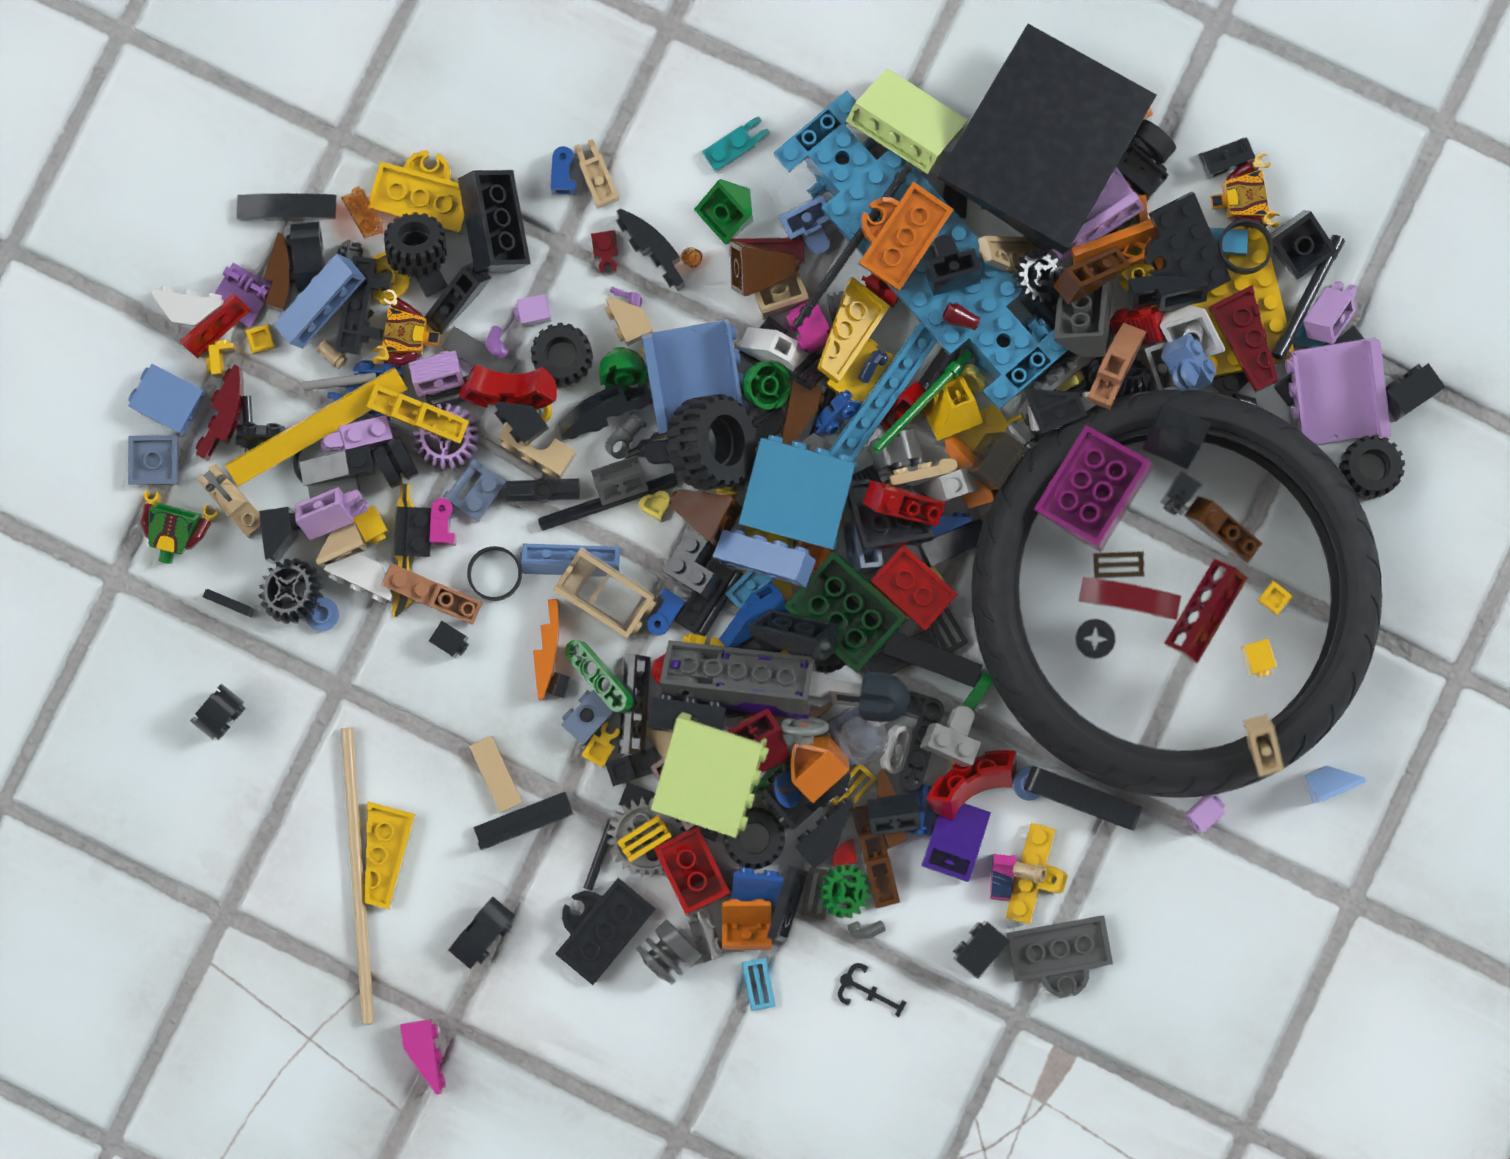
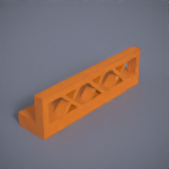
[1071,219,1157,266]

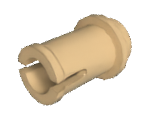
[316,340,348,369]
[1013,862,1047,884]

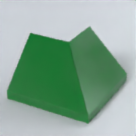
[694,179,754,245]

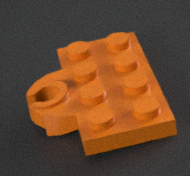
[858,182,954,292]

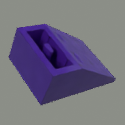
[921,803,991,882]

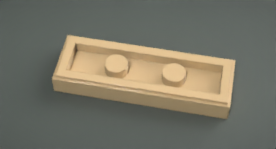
[469,736,523,813]

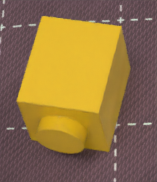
[353,505,390,545]
[1241,638,1277,679]

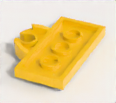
[367,150,465,234]

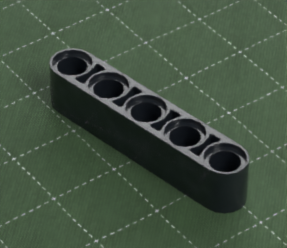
[1023,766,1143,831]

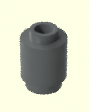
[1005,421,1038,455]

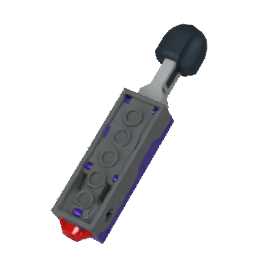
[652,640,910,723]

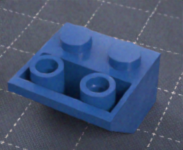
[732,868,784,906]

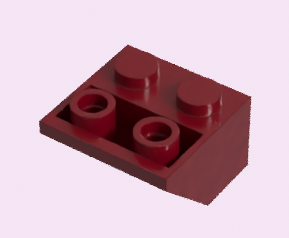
[726,708,791,773]

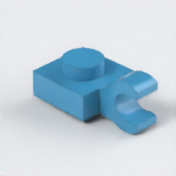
[1028,314,1051,342]

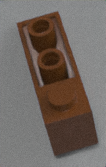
[1184,496,1262,563]

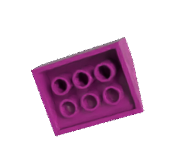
[1034,425,1153,552]

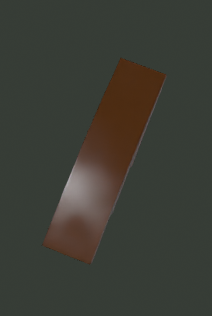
[851,804,900,909]

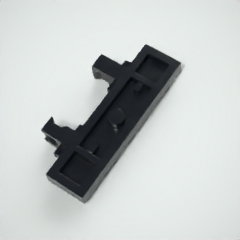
[335,255,393,356]

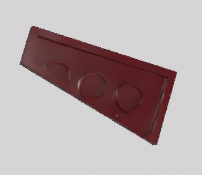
[1209,285,1278,393]

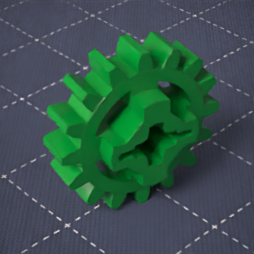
[818,864,871,918]

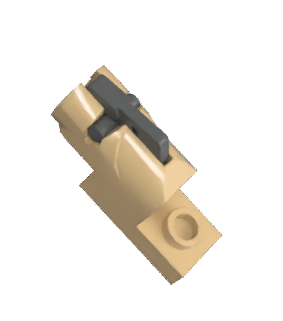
[197,464,261,538]

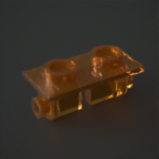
[341,186,383,239]

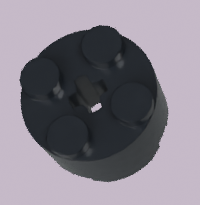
[190,683,246,740]

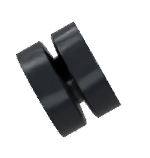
[371,436,419,489]

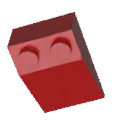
[654,826,731,916]

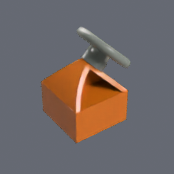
[779,717,849,803]

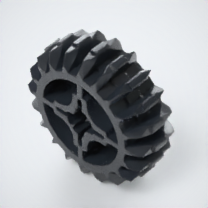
[1086,356,1152,398]
[258,558,325,624]

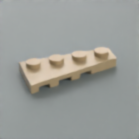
[978,236,1037,275]

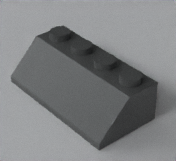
[1054,268,1113,358]

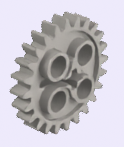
[607,797,686,877]

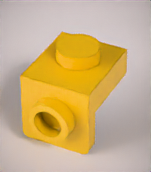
[206,340,237,378]

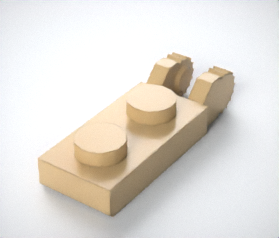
[574,139,620,209]
[889,458,958,485]

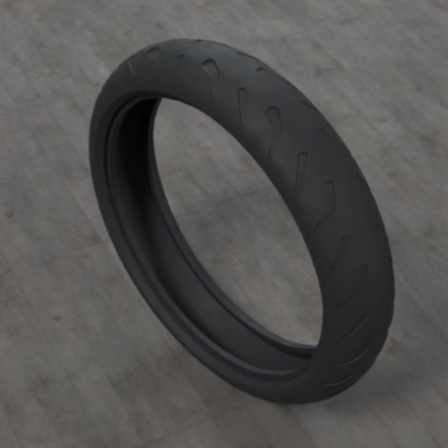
[971,389,1382,798]

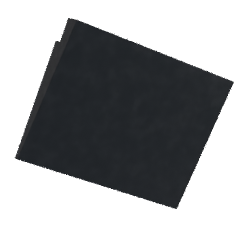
[936,23,1157,255]

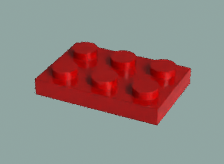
[870,546,958,631]

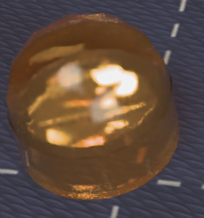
[681,247,702,268]

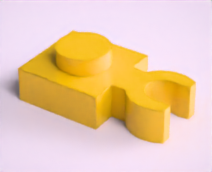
[581,722,620,768]

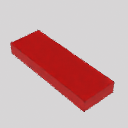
[180,292,251,359]

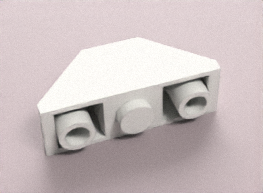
[152,286,224,326]
[738,327,809,377]
[324,553,394,604]

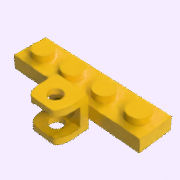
[1005,823,1068,925]

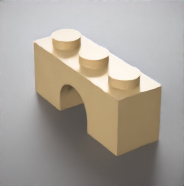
[498,423,577,479]

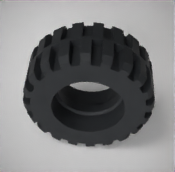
[666,394,758,490]

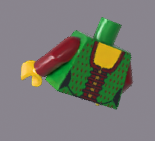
[140,490,218,564]

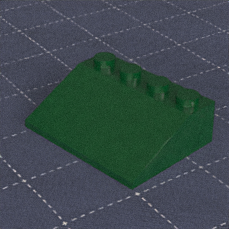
[784,552,910,673]

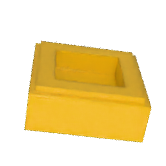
[245,324,276,355]
[1257,581,1293,616]

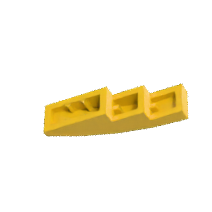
[365,384,469,444]

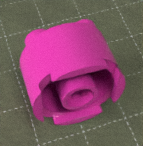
[786,302,831,354]

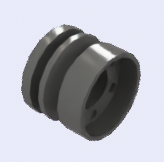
[636,919,702,985]

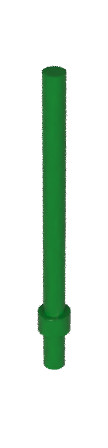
[872,350,973,454]

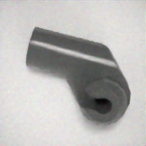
[847,920,886,939]

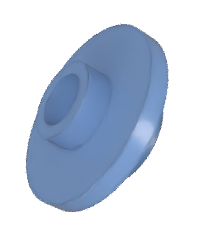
[306,597,339,631]
[1013,766,1040,801]

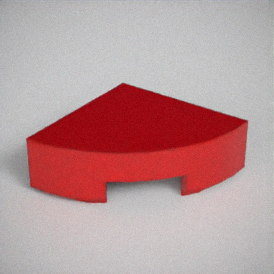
[832,839,857,866]

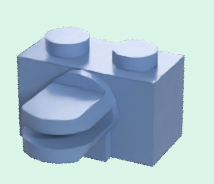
[778,194,830,254]
[1161,333,1216,392]

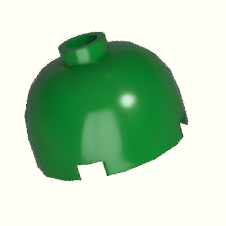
[599,347,648,391]
[742,361,791,409]

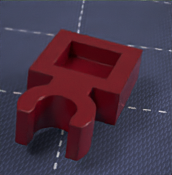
[591,230,619,275]

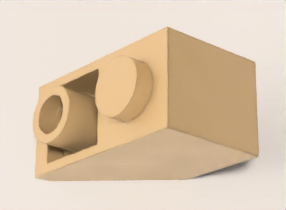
[604,297,653,346]

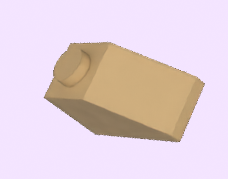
[1243,714,1284,777]

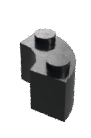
[286,221,326,292]
[448,896,515,969]

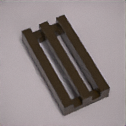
[1093,551,1145,579]

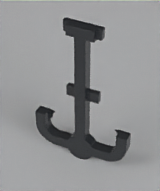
[838,963,907,1017]

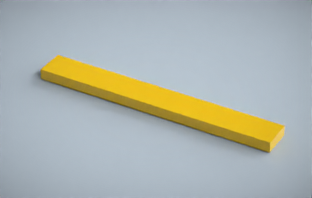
[225,367,407,487]

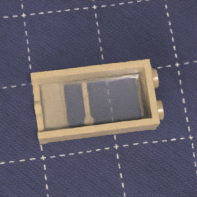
[553,546,656,638]

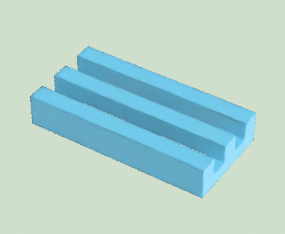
[742,958,776,1011]

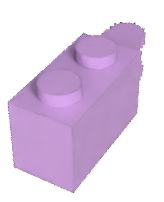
[1303,281,1357,344]
[321,415,393,453]
[295,487,369,540]

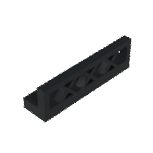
[618,654,651,755]
[473,792,574,850]

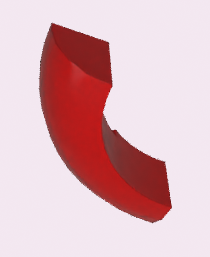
[458,364,557,410]
[927,750,1017,820]

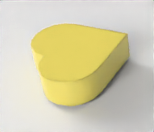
[959,364,986,393]
[1055,370,1085,391]
[639,491,670,522]

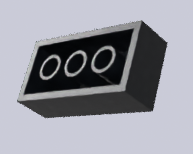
[458,170,531,273]

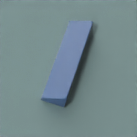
[521,544,620,577]

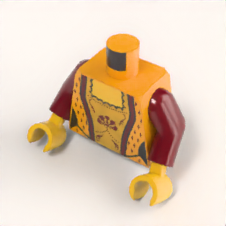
[1210,153,1280,229]
[372,290,440,367]

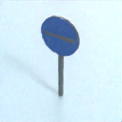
[773,761,801,808]

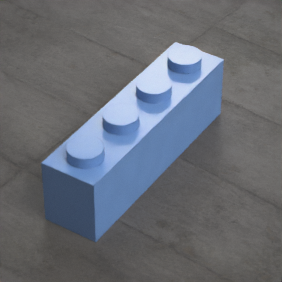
[274,254,366,349]
[713,529,816,588]

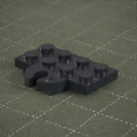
[1144,192,1232,292]
[555,877,656,985]

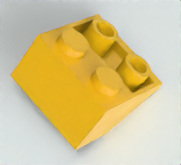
[923,375,983,441]

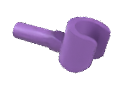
[610,287,642,308]

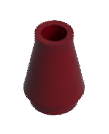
[942,302,980,331]

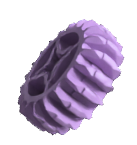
[413,403,479,469]

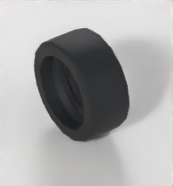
[1132,119,1177,164]

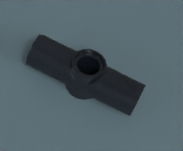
[505,478,580,503]

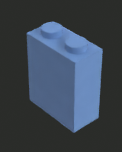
[128,364,207,436]

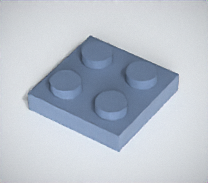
[128,435,179,485]

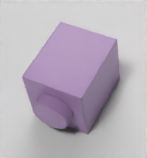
[514,294,552,327]

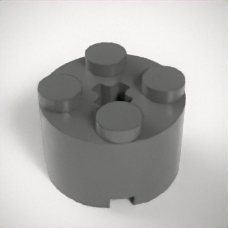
[869,429,924,476]

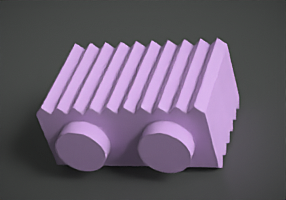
[409,350,464,397]
[1183,795,1225,833]

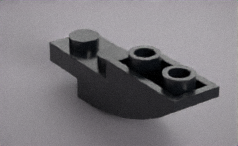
[615,209,685,291]
[558,383,653,441]

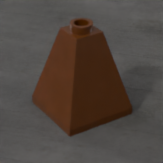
[729,240,799,296]
[669,489,743,548]

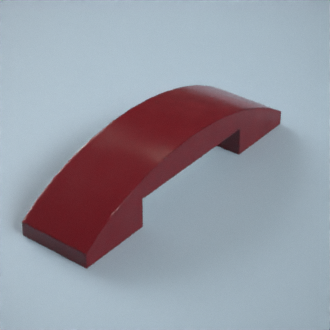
[1078,577,1181,620]

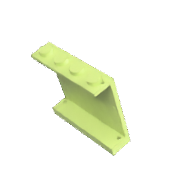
[846,68,968,174]
[651,712,769,838]

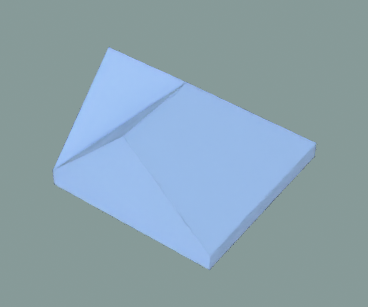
[1305,766,1366,803]

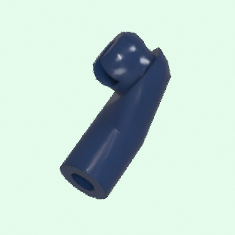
[858,350,888,383]

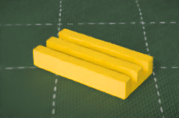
[831,762,878,806]
[617,814,672,862]

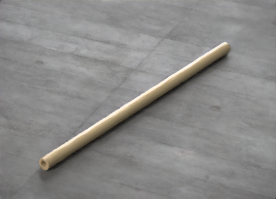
[341,727,374,1024]

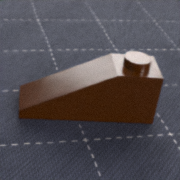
[1054,246,1131,304]
[781,381,825,445]

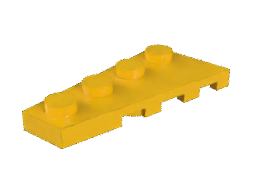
[817,276,890,383]
[365,801,416,910]

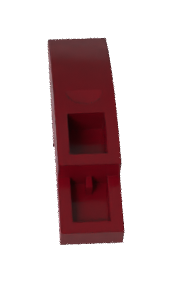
[196,364,244,461]

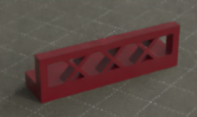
[1164,558,1248,664]

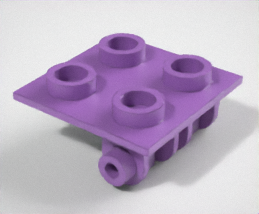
[214,263,271,328]

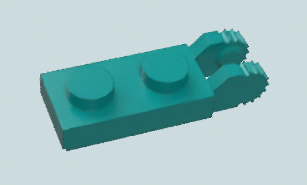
[702,116,770,173]

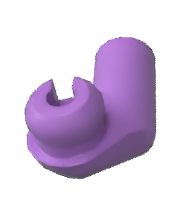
[485,326,508,359]

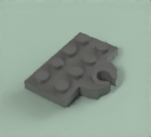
[1006,915,1113,998]

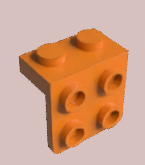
[722,899,772,950]

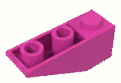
[400,1019,446,1095]

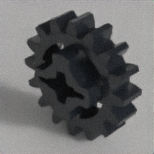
[1013,250,1063,304]

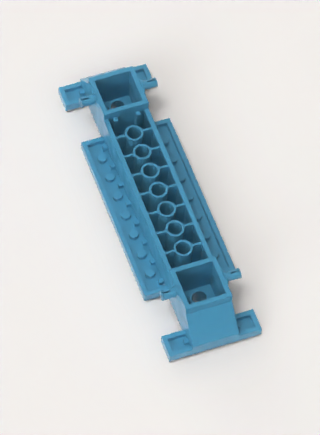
[773,91,1068,411]

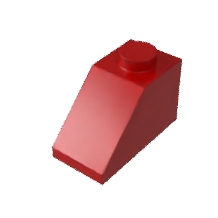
[880,381,933,434]

